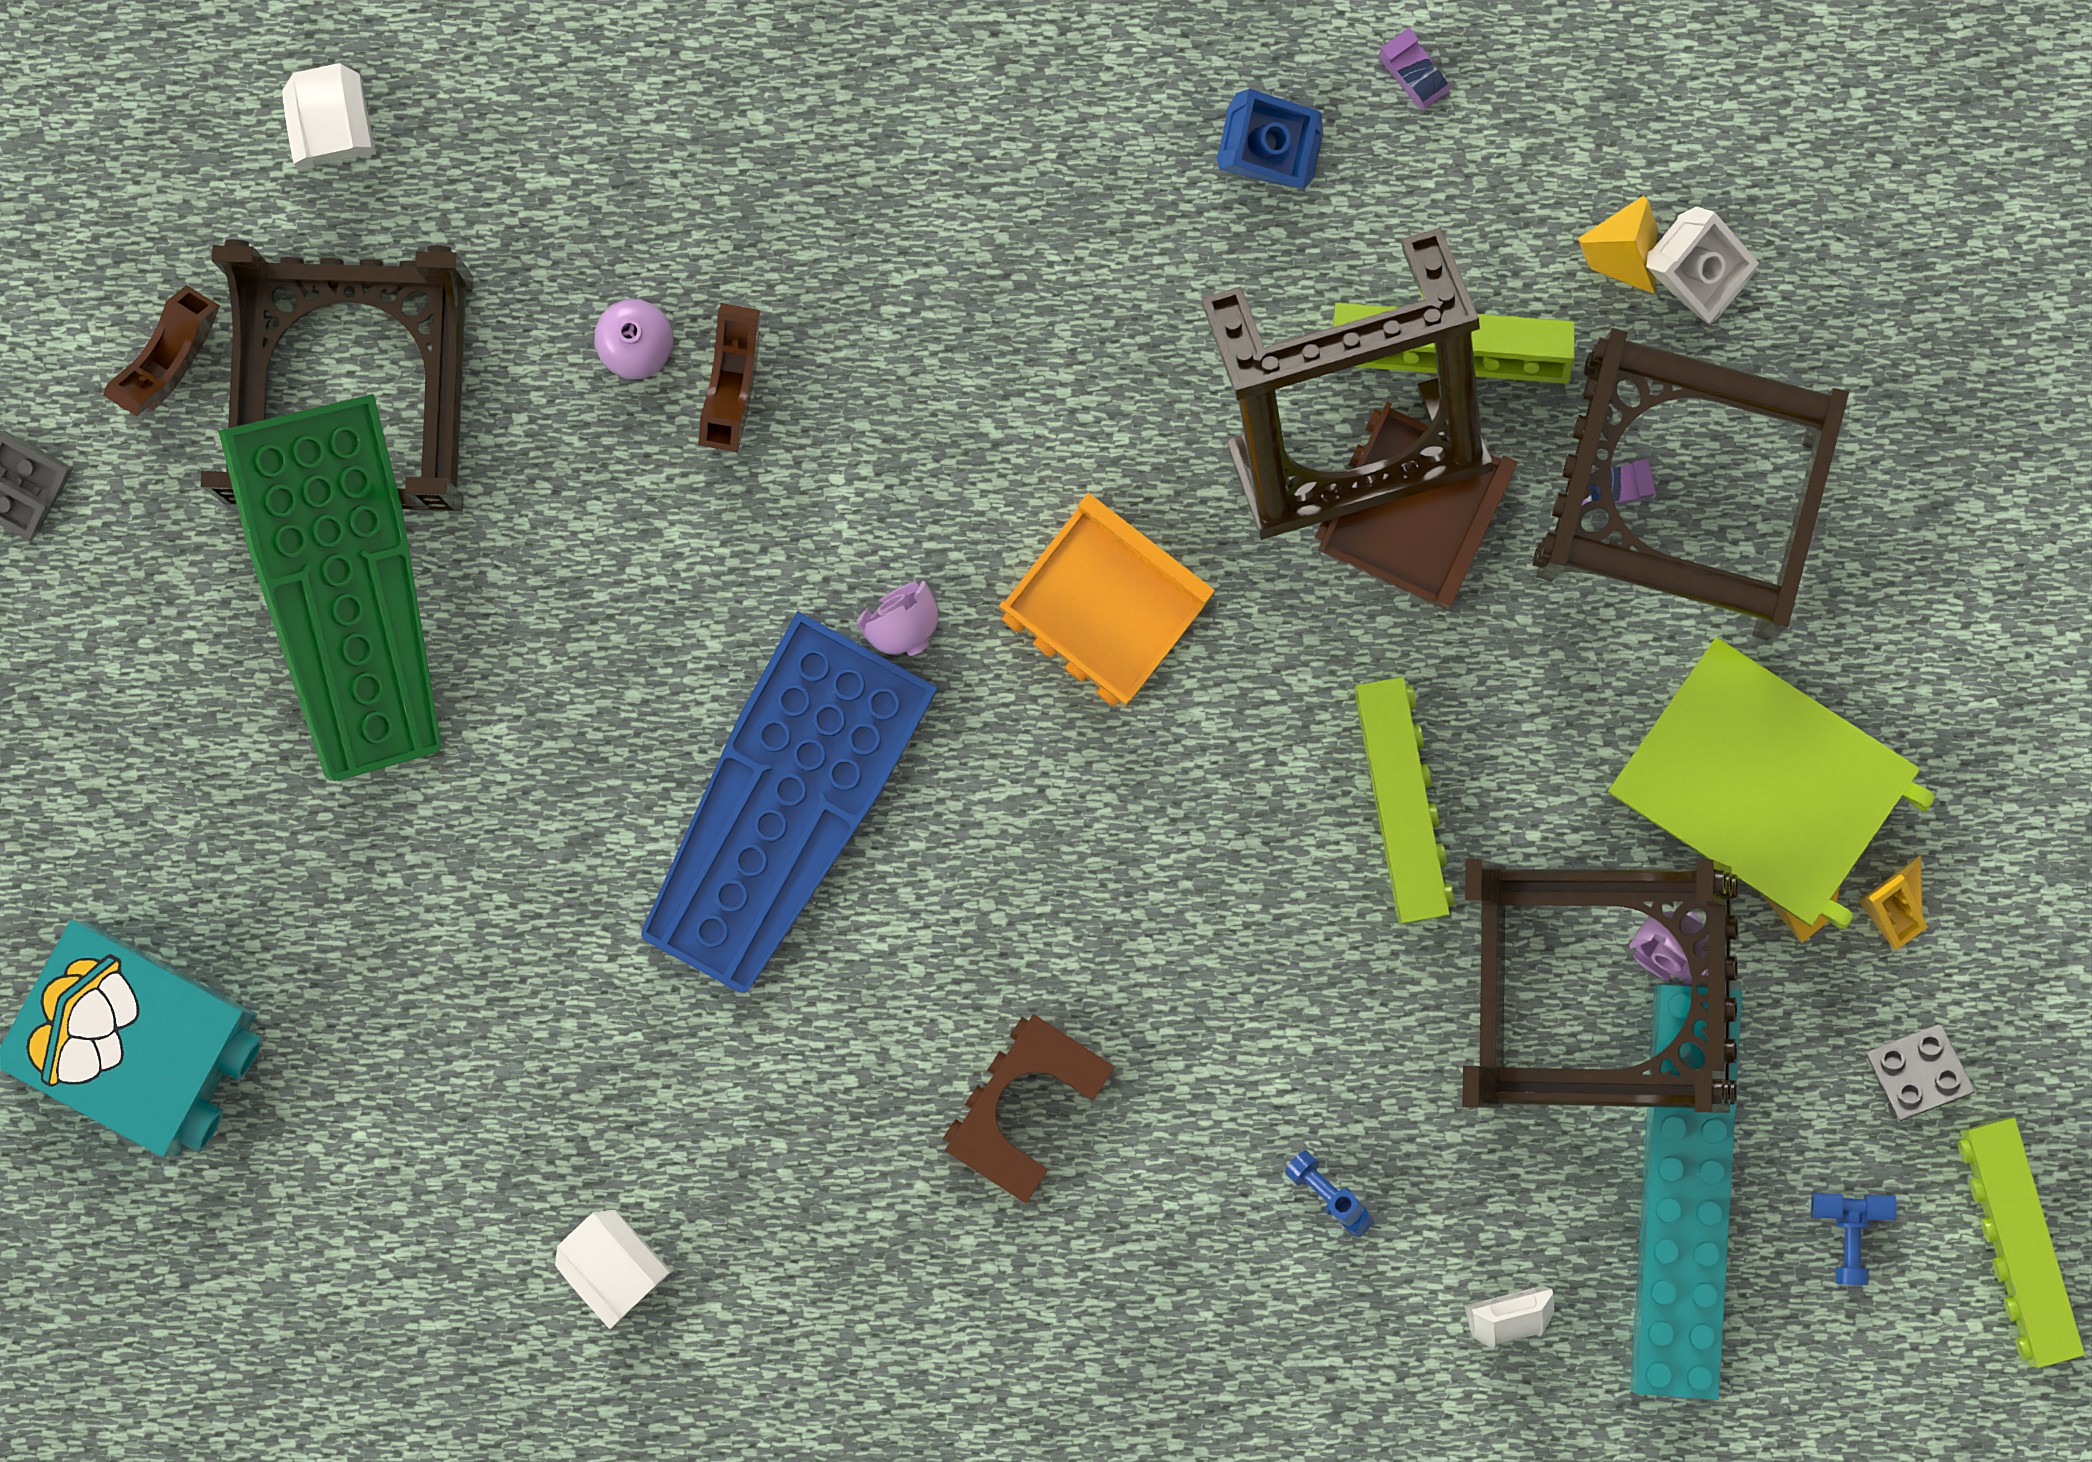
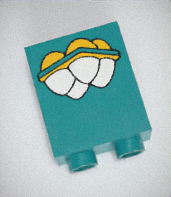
[0,919,263,1157]

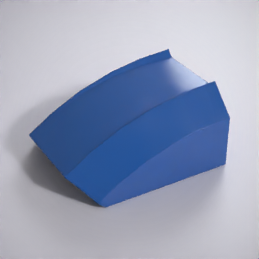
[1216,89,1323,189]

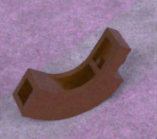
[103,285,220,416]
[698,303,761,452]

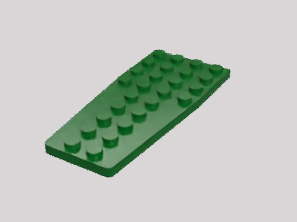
[218,394,441,781]

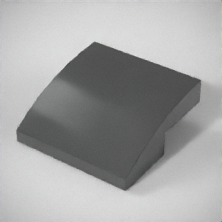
[0,430,73,541]

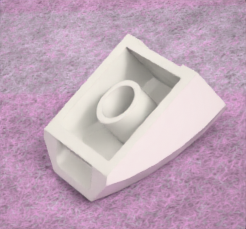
[282,63,376,171]
[1647,206,1759,325]
[555,1210,672,1329]
[1464,1286,1554,1349]

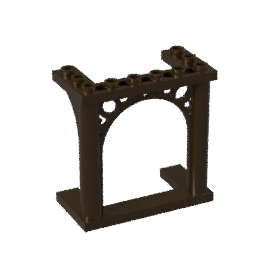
[1201,227,1493,540]
[201,239,473,511]
[1532,328,1849,640]
[1462,859,1738,1113]

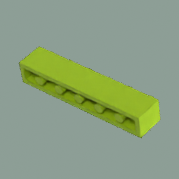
[1332,303,1574,384]
[1354,677,1455,925]
[1958,1117,2085,1368]

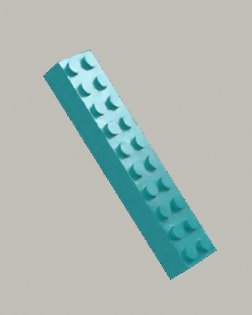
[1630,984,1742,1400]

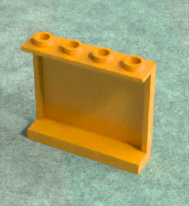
[999,493,1215,708]

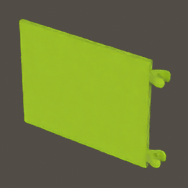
[1607,637,1935,930]

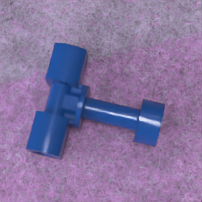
[1285,1150,1374,1237]
[1811,1193,1896,1285]

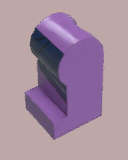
[1378,27,1450,110]
[1582,459,1656,506]

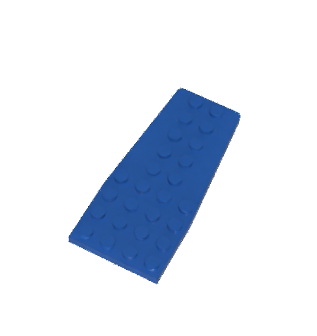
[641,611,938,993]

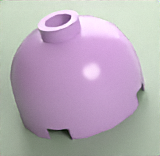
[594,299,674,379]
[857,581,939,656]
[1630,911,1709,986]

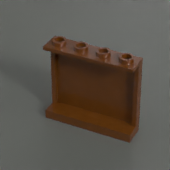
[1315,402,1518,611]

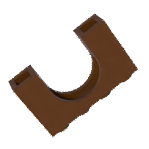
[943,1014,1115,1204]

